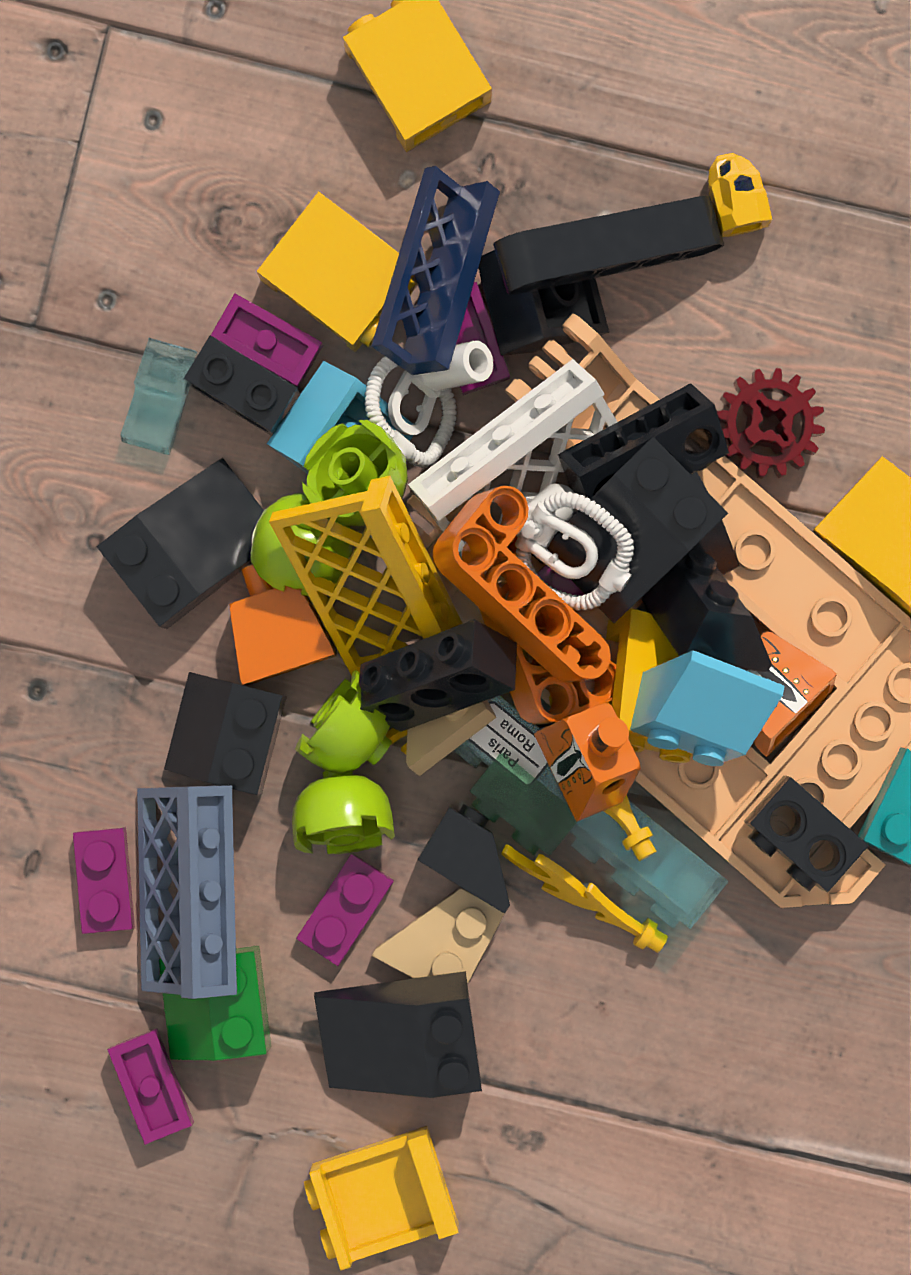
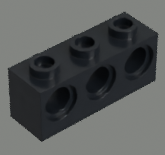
[558,383,729,499]
[359,619,517,732]

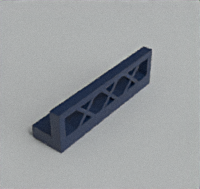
[371,166,500,375]

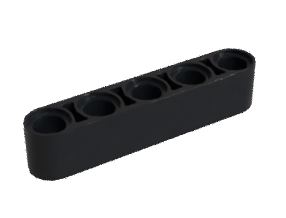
[493,195,724,295]

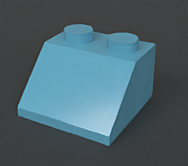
[267,361,414,474]
[630,650,785,766]

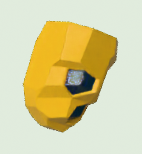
[708,153,772,237]

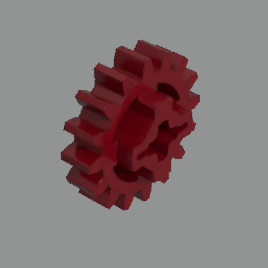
[717,368,825,479]

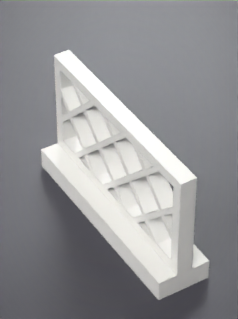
[408,359,617,559]

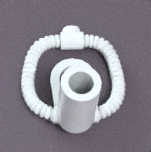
[364,341,493,468]
[515,484,634,611]

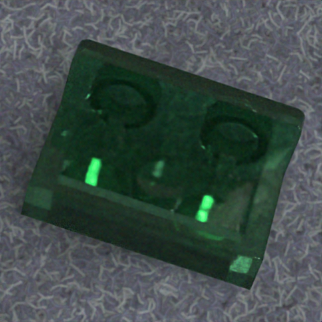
[469,753,577,856]

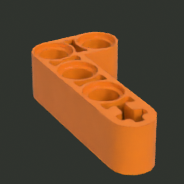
[433,485,611,682]
[462,535,617,724]

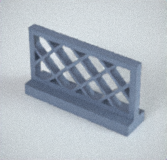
[137,786,237,999]

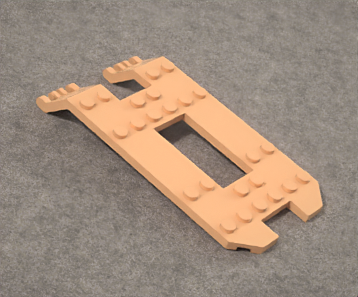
[406,313,911,908]

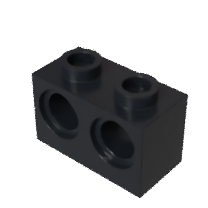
[183,335,300,436]
[744,776,869,892]

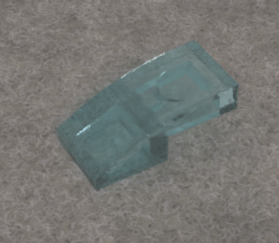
[120,338,198,455]

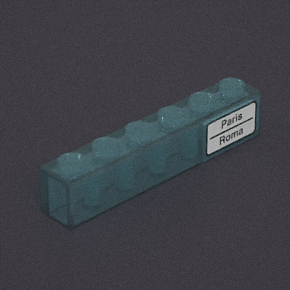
[454,696,729,929]

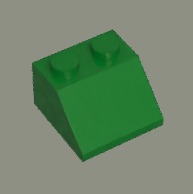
[159,946,271,1061]

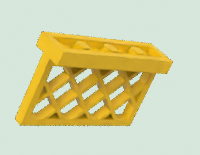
[269,476,463,676]

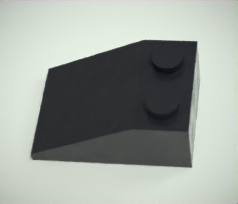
[546,437,728,624]
[96,458,264,629]
[314,971,482,1098]

